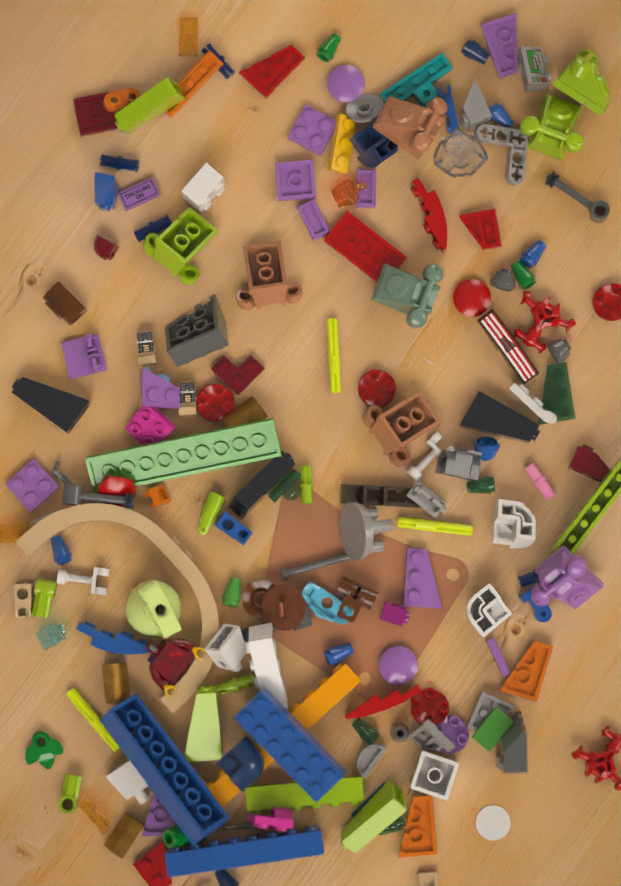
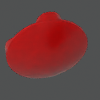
[453,279,491,318]
[592,283,621,321]
[358,369,396,407]
[196,384,235,422]
[97,475,136,507]
[410,688,449,725]

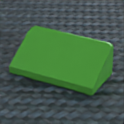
[472,707,514,751]

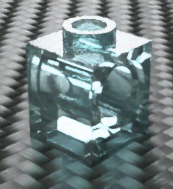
[35,622,67,650]

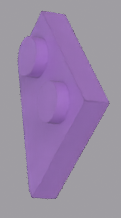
[140,369,180,409]

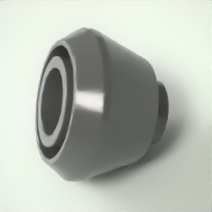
[490,269,515,292]
[547,339,571,364]

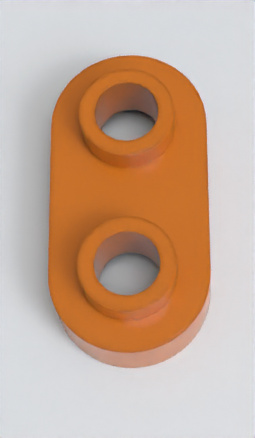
[103,88,141,112]

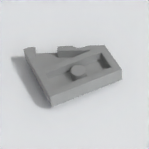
[466,691,516,731]
[409,719,455,752]

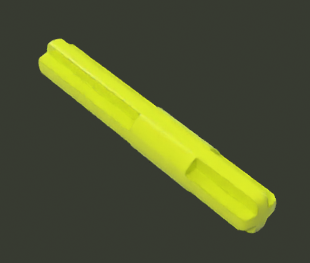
[327,318,341,393]
[397,517,473,536]
[66,688,120,752]

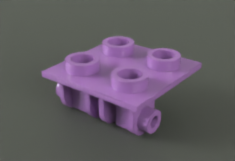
[61,334,107,379]

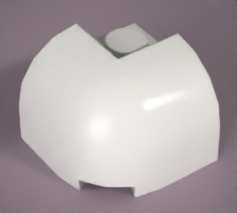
[491,499,536,549]
[466,583,512,638]

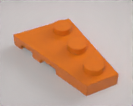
[499,640,553,702]
[398,795,437,858]

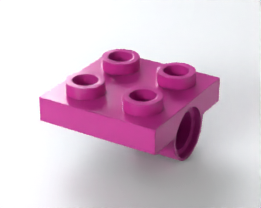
[125,406,176,445]
[247,807,294,831]

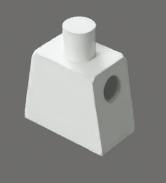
[205,624,247,672]
[106,761,150,805]

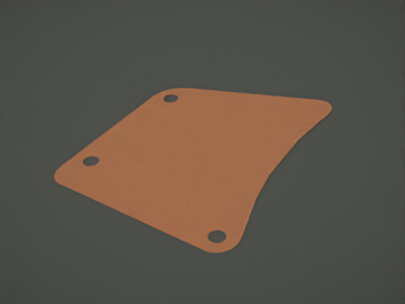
[259,481,469,700]

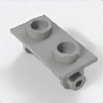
[406,480,447,518]

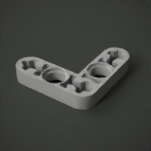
[474,124,528,186]

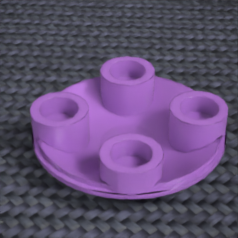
[327,65,365,103]
[379,646,418,685]
[436,715,469,754]

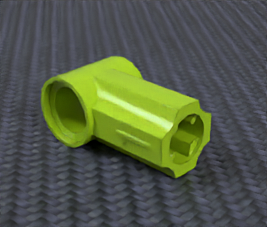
[32,578,57,618]
[59,774,83,813]

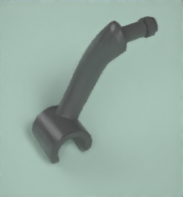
[51,461,72,484]

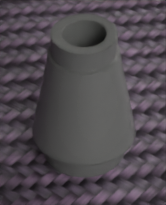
[390,723,409,743]

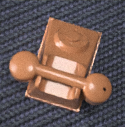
[372,96,448,159]
[236,241,303,310]
[363,391,441,467]

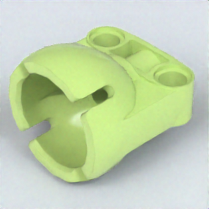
[125,580,182,639]

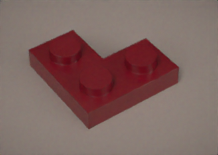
[211,355,265,396]

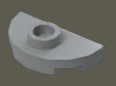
[357,744,387,779]

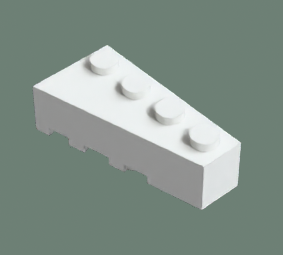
[246,623,288,708]

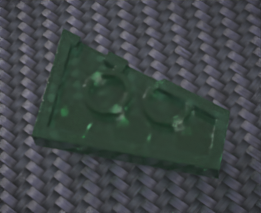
[538,362,576,425]

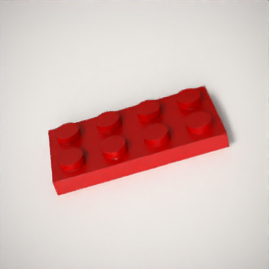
[324,211,407,283]

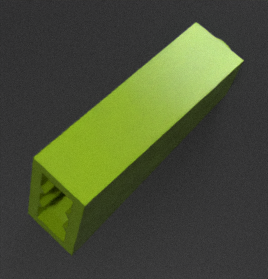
[114,77,185,134]
[184,685,223,762]
[340,779,407,854]

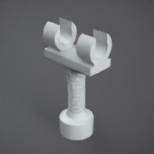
[406,432,455,481]
[57,567,110,595]

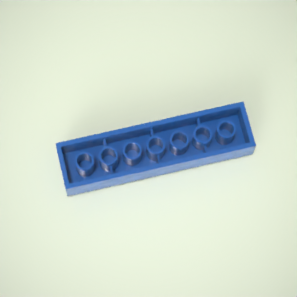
[100,693,230,846]
[165,825,324,878]

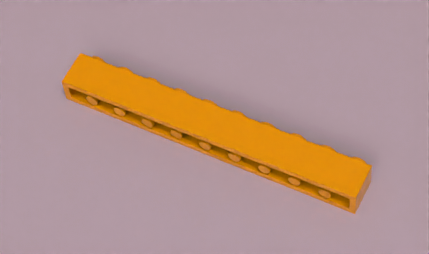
[206,663,361,807]

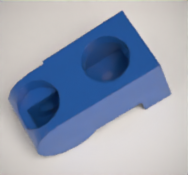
[215,511,253,545]
[518,588,552,622]

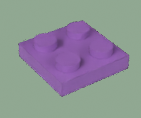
[287,104,336,156]
[275,160,316,202]
[5,459,60,513]

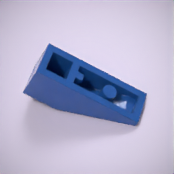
[95,172,119,211]

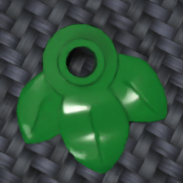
[25,731,63,769]

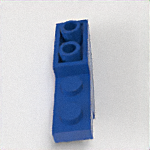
[76,621,150,655]

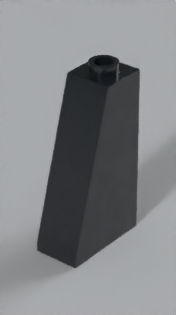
[12,377,91,434]
[459,391,540,443]
[228,451,296,519]

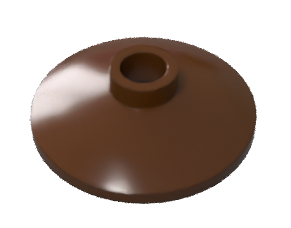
[242,580,275,618]

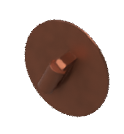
[262,584,306,631]

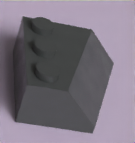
[165,294,229,367]
[496,711,528,773]

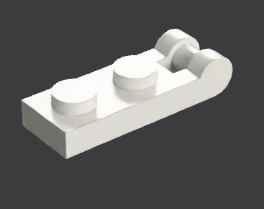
[509,383,557,424]

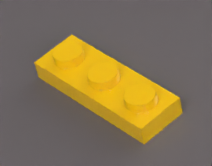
[327,114,356,174]

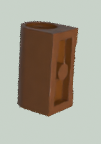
[43,281,87,326]
[335,576,378,622]

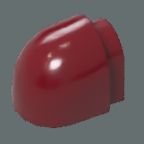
[93,235,120,260]

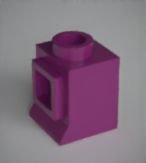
[380,601,410,626]

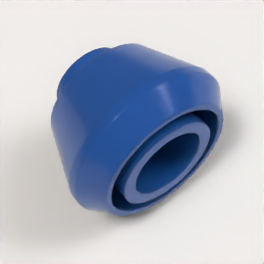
[473,437,500,461]

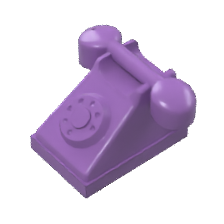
[531,545,604,609]

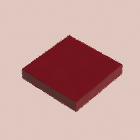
[73,92,118,137]

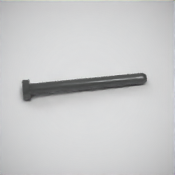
[281,553,350,581]

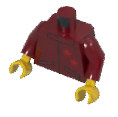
[145,638,207,699]

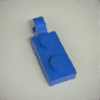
[437,85,460,139]

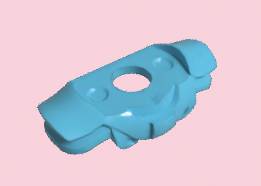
[301,582,353,624]

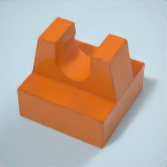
[145,484,172,508]

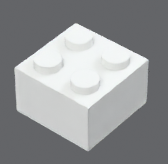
[181,163,225,213]
[409,750,460,801]

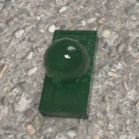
[268,469,301,503]

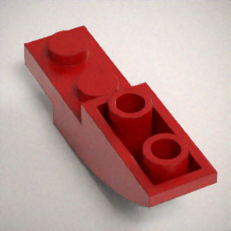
[410,177,447,253]

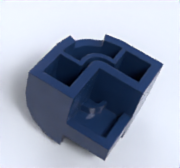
[349,121,398,168]
[217,736,264,792]

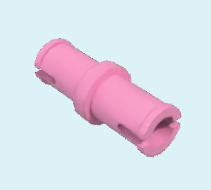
[524,463,556,501]

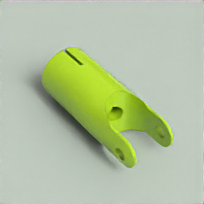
[197,491,226,535]

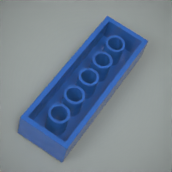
[234,687,347,803]

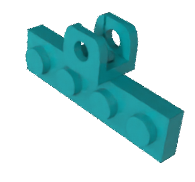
[380,53,453,108]

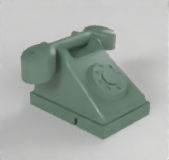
[371,264,444,328]

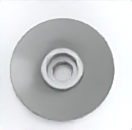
[346,94,383,123]

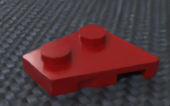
[459,209,502,250]
[133,841,172,886]

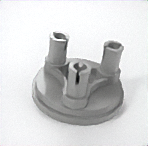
[339,502,394,561]

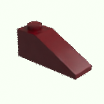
[568,444,610,483]

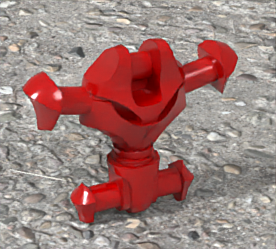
[513,291,576,354]
[571,726,621,791]

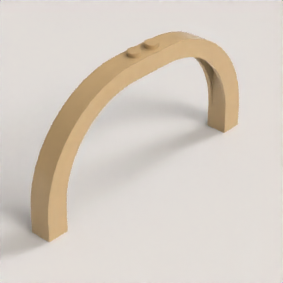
[16,503,219,713]

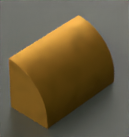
[222,396,268,427]
[102,662,130,704]
[104,812,145,859]

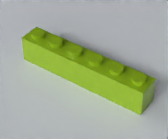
[553,457,621,554]
[246,776,364,814]

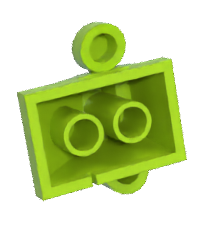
[553,49,611,116]
[519,94,584,161]
[142,207,219,285]

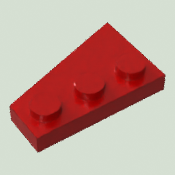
[239,45,305,99]

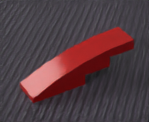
[345,684,422,720]

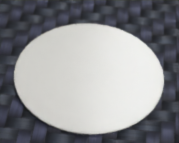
[476,805,511,841]

